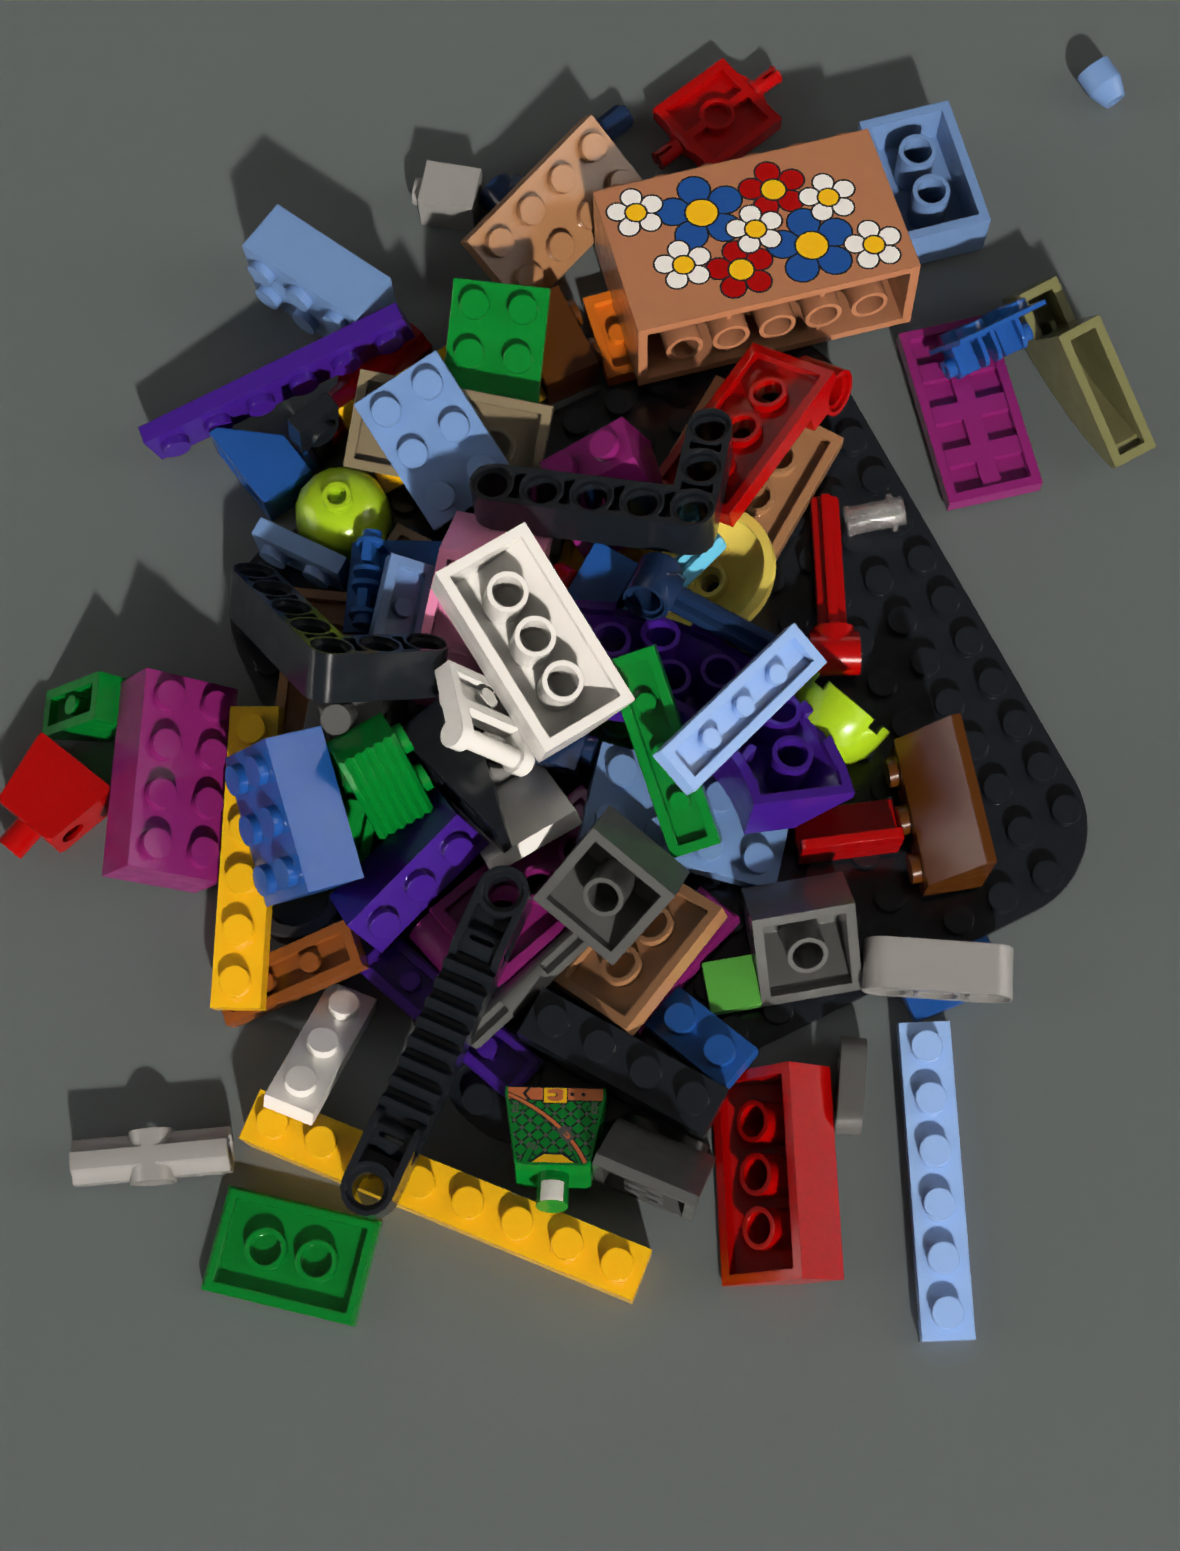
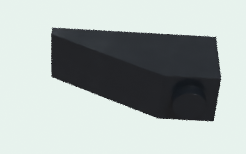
[403,697,512,854]

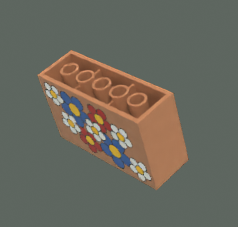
[593,129,921,386]

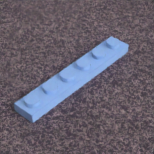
[896,1021,976,1342]

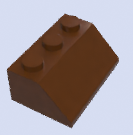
[883,713,997,898]

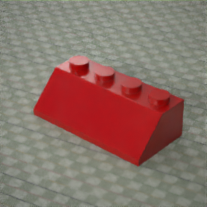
[713,1061,844,1287]

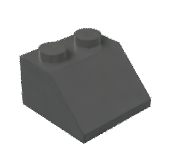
[532,805,690,965]
[741,871,862,1007]

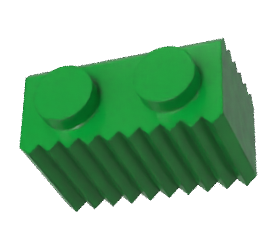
[326,712,434,839]

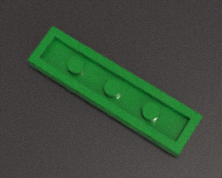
[611,644,722,858]

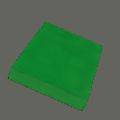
[201,1185,383,1327]

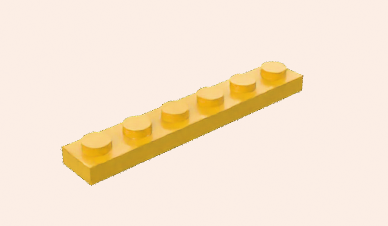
[210,706,285,1011]

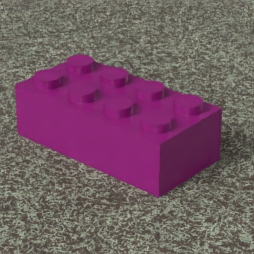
[102,668,238,893]

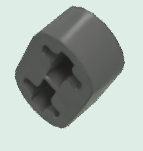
[833,1036,867,1137]

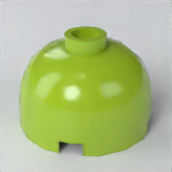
[295,467,393,565]
[794,672,890,764]

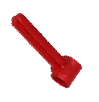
[808,493,861,676]

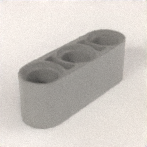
[862,936,1014,1004]

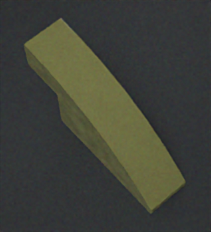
[1002,276,1157,468]

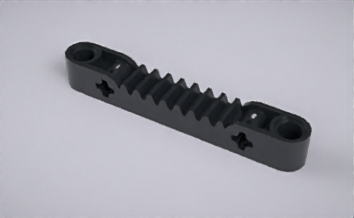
[340,865,533,1219]

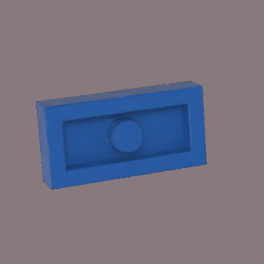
[645,986,759,1089]

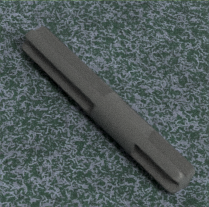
[470,928,589,1049]

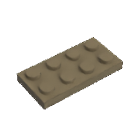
[343,369,554,477]

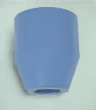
[1077,56,1125,109]

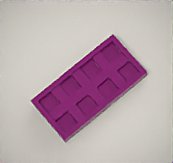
[897,315,1043,511]

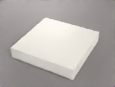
[479,765,582,870]

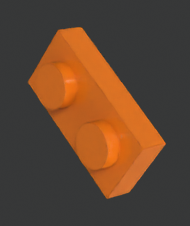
[583,291,636,386]

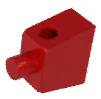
[0,732,111,859]

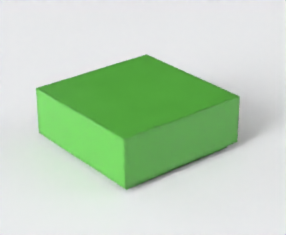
[701,954,762,1015]

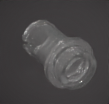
[843,493,907,537]

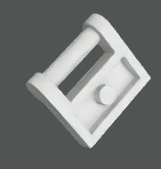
[434,660,535,777]

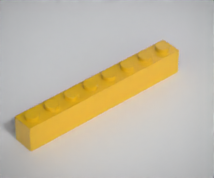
[239,1089,652,1304]

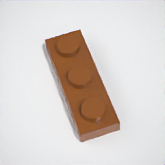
[221,920,370,1028]

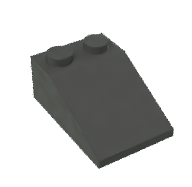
[592,1114,716,1222]

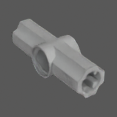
[69,1126,235,1187]

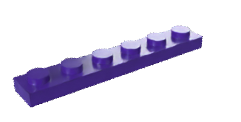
[138,302,415,460]

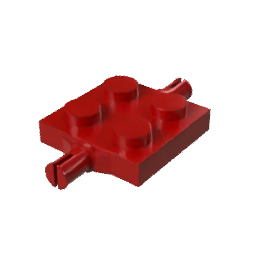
[651,58,782,170]

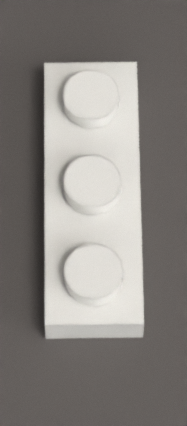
[263,983,377,1126]

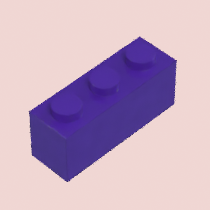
[329,787,490,953]

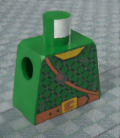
[505,1086,607,1213]

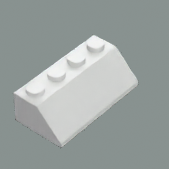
[431,522,635,763]

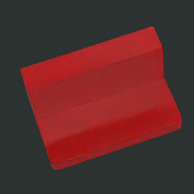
[793,799,905,865]

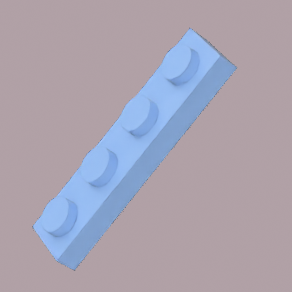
[652,623,827,795]

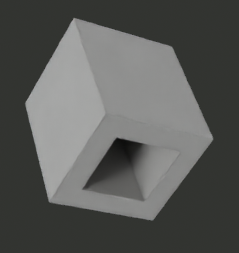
[412,160,484,232]

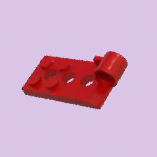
[659,342,853,527]

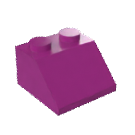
[539,417,663,559]

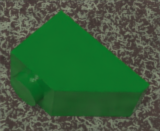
[42,671,126,742]

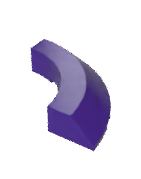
[574,600,855,834]

